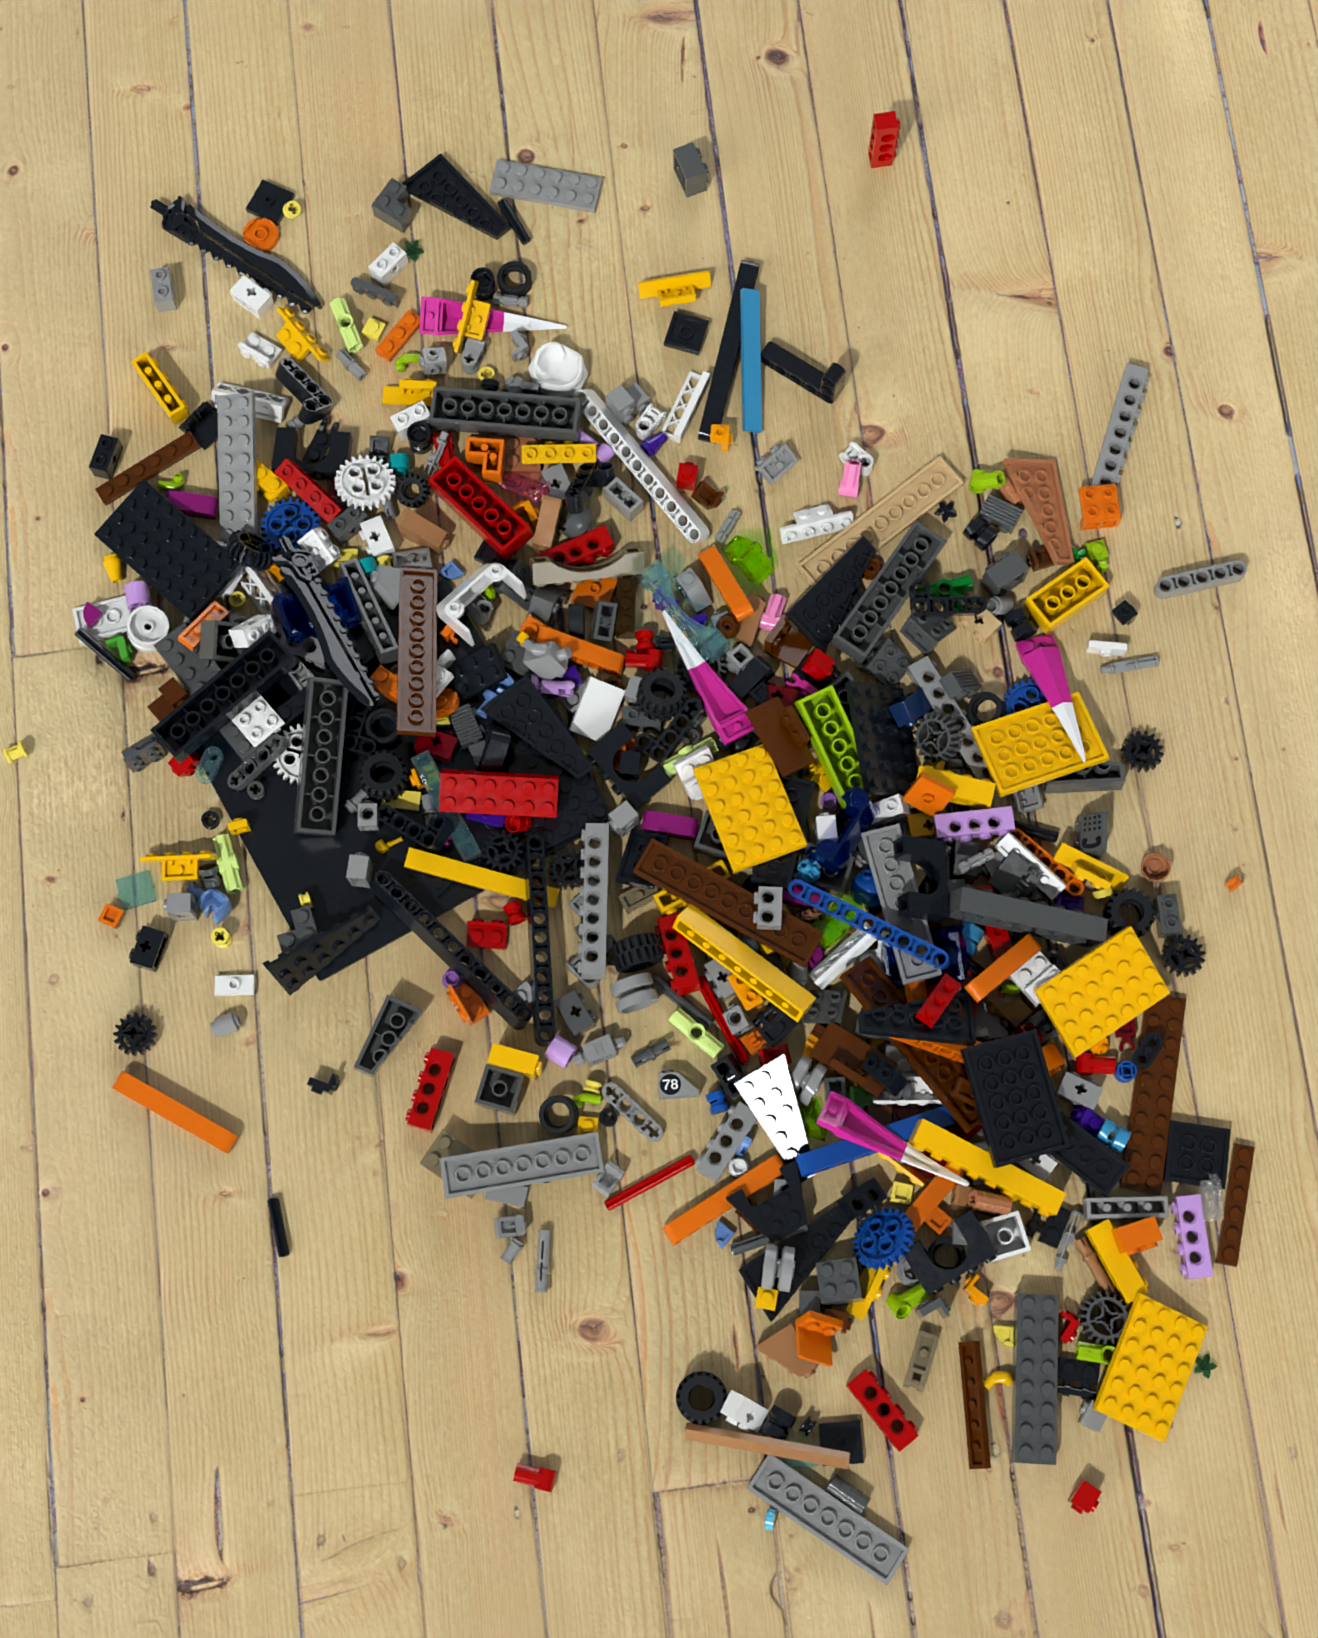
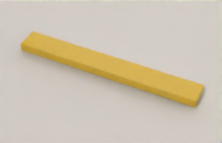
[404,847,560,909]

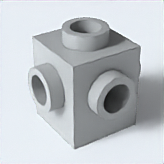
[419,347,447,375]
[725,643,754,675]

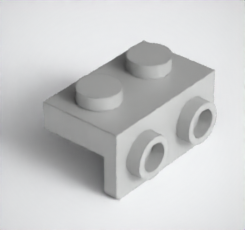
[1012,784,1045,814]

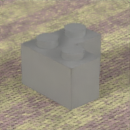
[606,382,650,425]

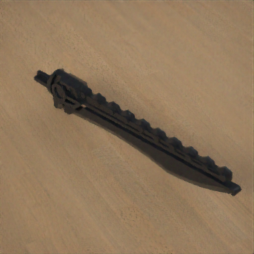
[150,196,322,314]
[271,536,381,711]

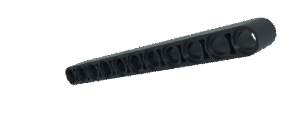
[698,260,759,444]
[523,834,555,1047]
[370,871,532,1030]

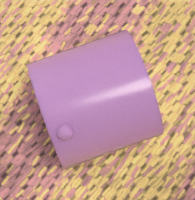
[123,581,152,611]
[544,1035,578,1069]

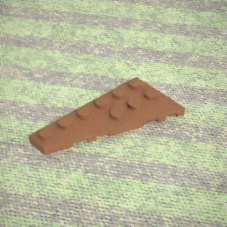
[1002,458,1075,565]

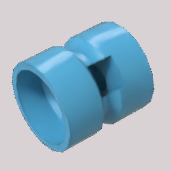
[950,921,985,958]
[1095,1118,1131,1155]

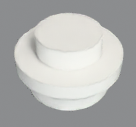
[729,1157,749,1178]

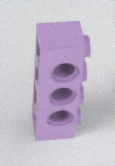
[932,806,1015,844]
[1170,1194,1213,1280]

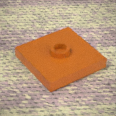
[571,577,617,610]
[902,772,956,817]

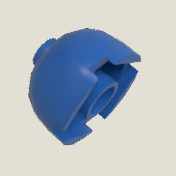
[851,869,880,907]

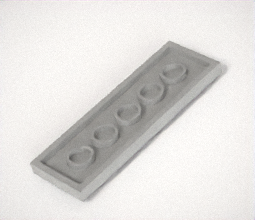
[490,159,602,213]

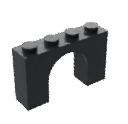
[271,427,353,481]
[586,722,672,811]
[893,835,950,922]
[903,1208,998,1295]

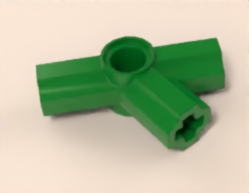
[916,574,974,611]

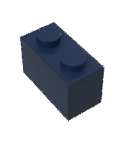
[888,688,932,728]

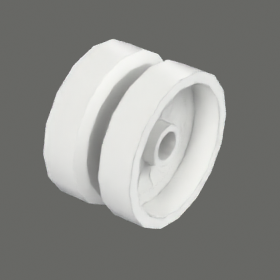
[126,605,169,653]

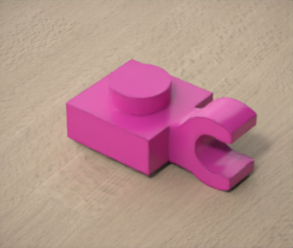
[785,673,819,698]

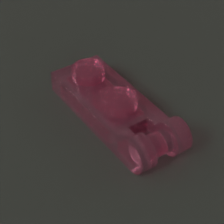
[499,471,550,503]

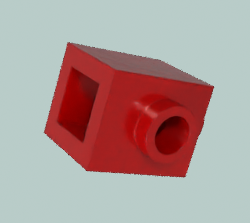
[677,462,698,491]
[801,648,835,682]
[168,751,203,777]
[1068,1480,1102,1514]

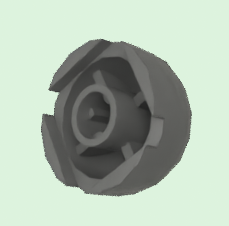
[558,505,594,539]

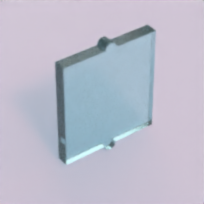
[116,870,157,911]

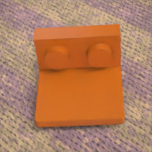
[1078,484,1121,531]
[446,982,490,1026]
[795,1310,843,1367]

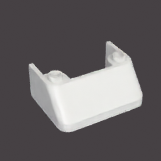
[436,563,527,646]

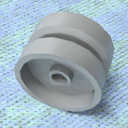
[610,972,659,1014]
[791,1055,828,1107]
[761,1244,795,1292]

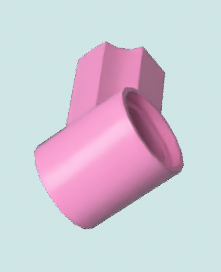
[838,459,862,498]
[759,594,786,632]

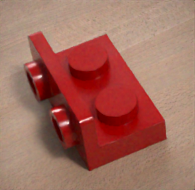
[466,918,508,950]

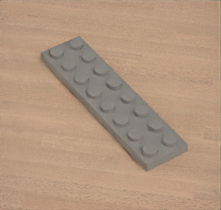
[217,393,258,545]
[861,823,942,985]
[439,1132,604,1199]
[747,1455,909,1585]

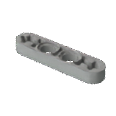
[602,1082,663,1143]

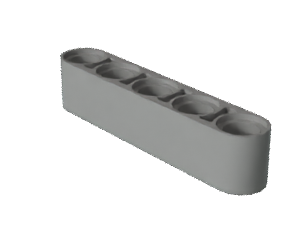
[1154,560,1247,599]

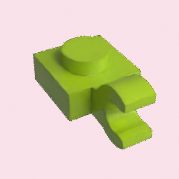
[1084,539,1109,574]

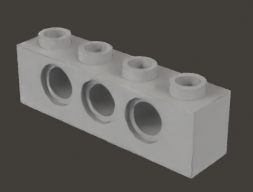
[695,1101,757,1184]
[1082,1196,1169,1221]

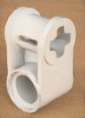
[636,403,667,440]
[838,441,874,476]

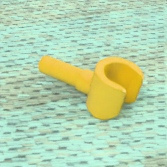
[375,837,403,854]

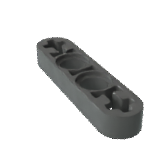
[227,734,288,791]

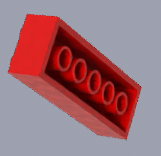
[428,456,533,561]
[439,769,559,818]

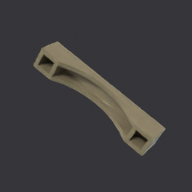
[529,546,645,587]

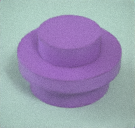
[821,792,839,811]
[442,970,462,989]

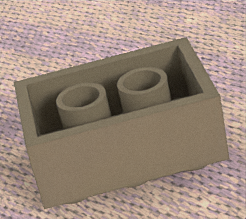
[420,1130,475,1199]

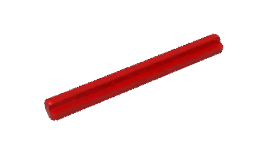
[698,976,749,1065]
[604,1155,695,1211]

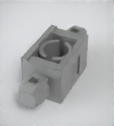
[572,1034,626,1067]

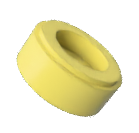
[1092,887,1113,900]

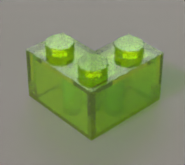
[721,535,775,585]
[812,902,856,951]

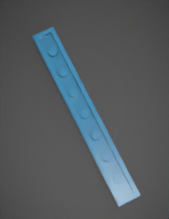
[740,288,762,433]

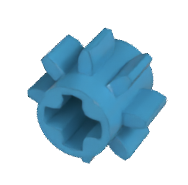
[796,858,821,883]

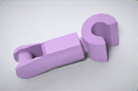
[574,429,615,462]
[531,674,575,697]

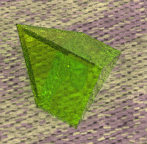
[800,1096,828,1142]

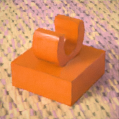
[440,625,459,644]
[739,1028,767,1056]

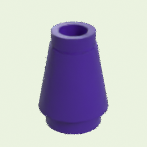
[640,432,667,457]

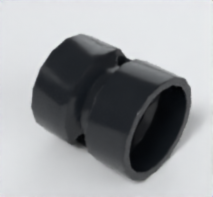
[471,267,496,301]
[407,422,433,454]
[962,516,998,552]
[1004,607,1037,642]
[717,735,752,755]
[760,1405,797,1440]

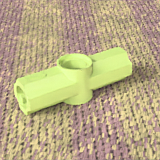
[330,297,363,353]
[660,737,719,777]
[213,834,244,894]
[668,1007,725,1059]

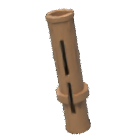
[1074,1236,1116,1294]

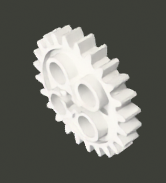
[335,455,396,511]
[273,724,303,784]

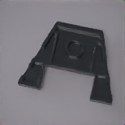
[726,1160,808,1243]

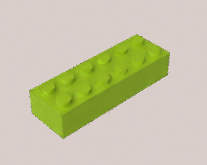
[793,685,872,809]

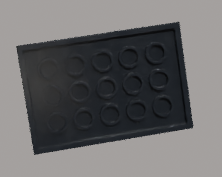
[845,680,918,797]
[960,1029,1070,1168]

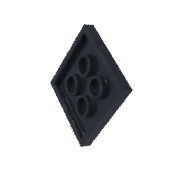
[1163,1120,1231,1190]

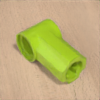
[968,469,1006,494]
[886,1283,930,1320]
[1075,1341,1115,1365]

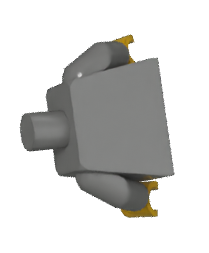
[516,632,572,680]

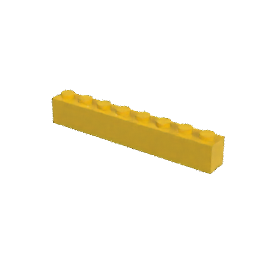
[672,904,816,1023]
[908,1118,1066,1217]

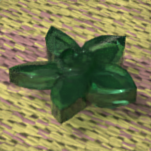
[405,240,424,262]
[1193,1353,1217,1379]

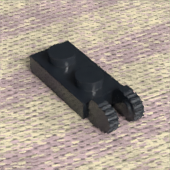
[302,418,340,464]

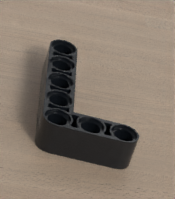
[761,341,846,404]

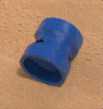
[1114,1061,1137,1083]
[706,1090,730,1115]

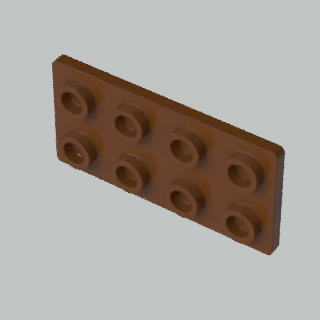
[745,697,816,777]
[810,1022,898,1097]

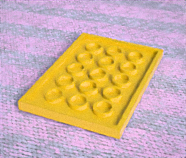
[971,691,1109,797]
[693,744,807,873]
[1033,926,1170,1058]
[1092,1293,1208,1443]

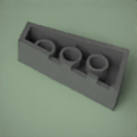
[1043,761,1125,794]
[354,994,424,1077]

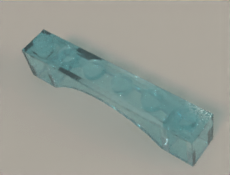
[640,560,730,663]
[411,750,482,863]

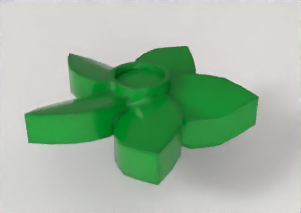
[1072,547,1086,565]

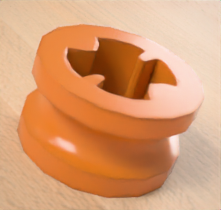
[1224,874,1244,892]

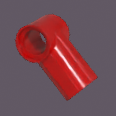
[432,431,454,467]
[625,649,663,671]
[1075,1053,1116,1075]
[513,1463,557,1492]

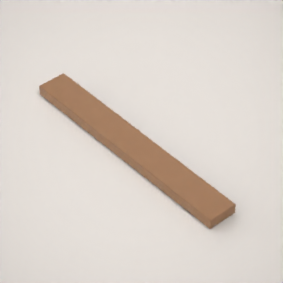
[685,1422,850,1470]

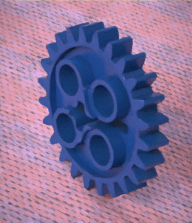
[260,497,321,554]
[1003,678,1048,716]
[852,1207,915,1271]

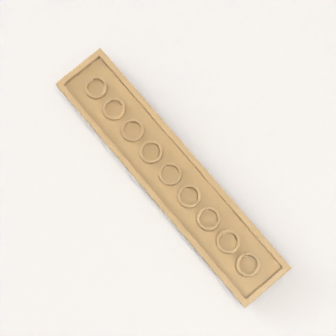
[796,456,964,586]

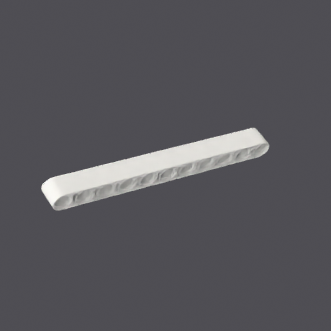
[573,389,710,543]

